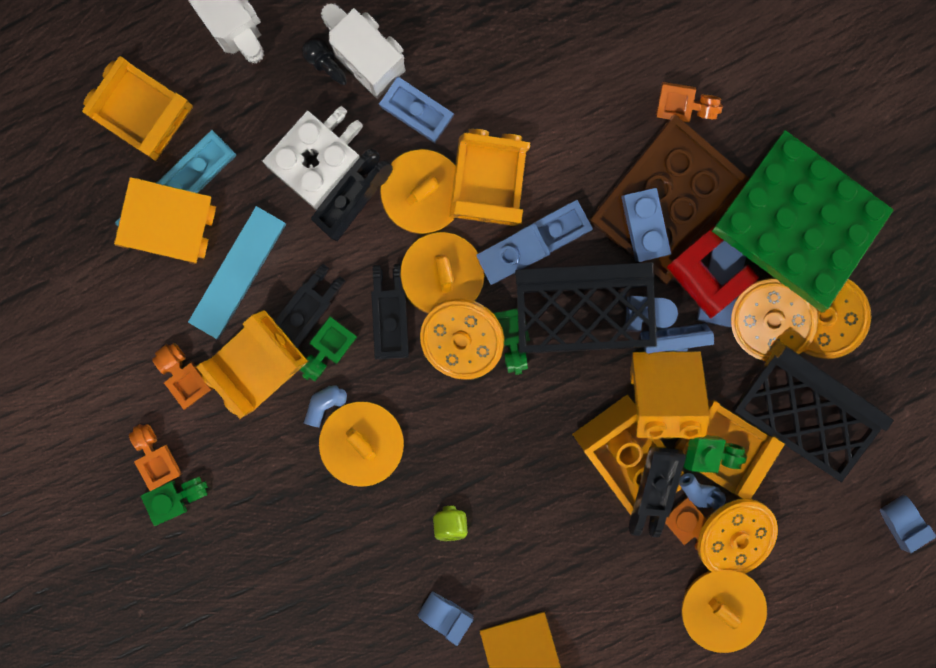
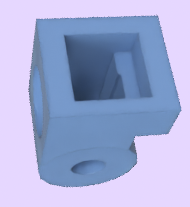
[625,296,678,332]
[880,494,936,553]
[417,592,473,646]

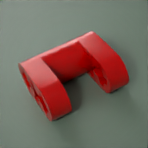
[666,226,759,319]

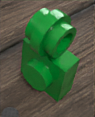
[493,309,530,375]
[300,317,357,382]
[683,435,747,473]
[141,476,208,526]

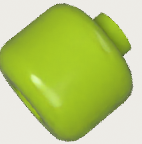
[433,506,468,541]

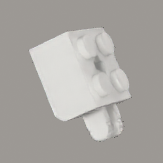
[189,0,264,64]
[321,3,406,99]
[262,106,363,210]

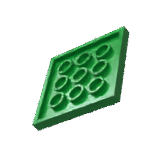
[712,130,894,313]

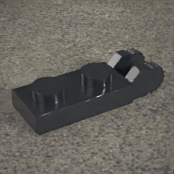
[311,148,393,241]
[274,264,346,349]
[371,264,409,359]
[629,446,686,538]

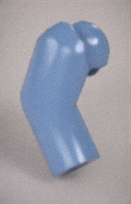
[304,385,347,428]
[679,473,726,509]

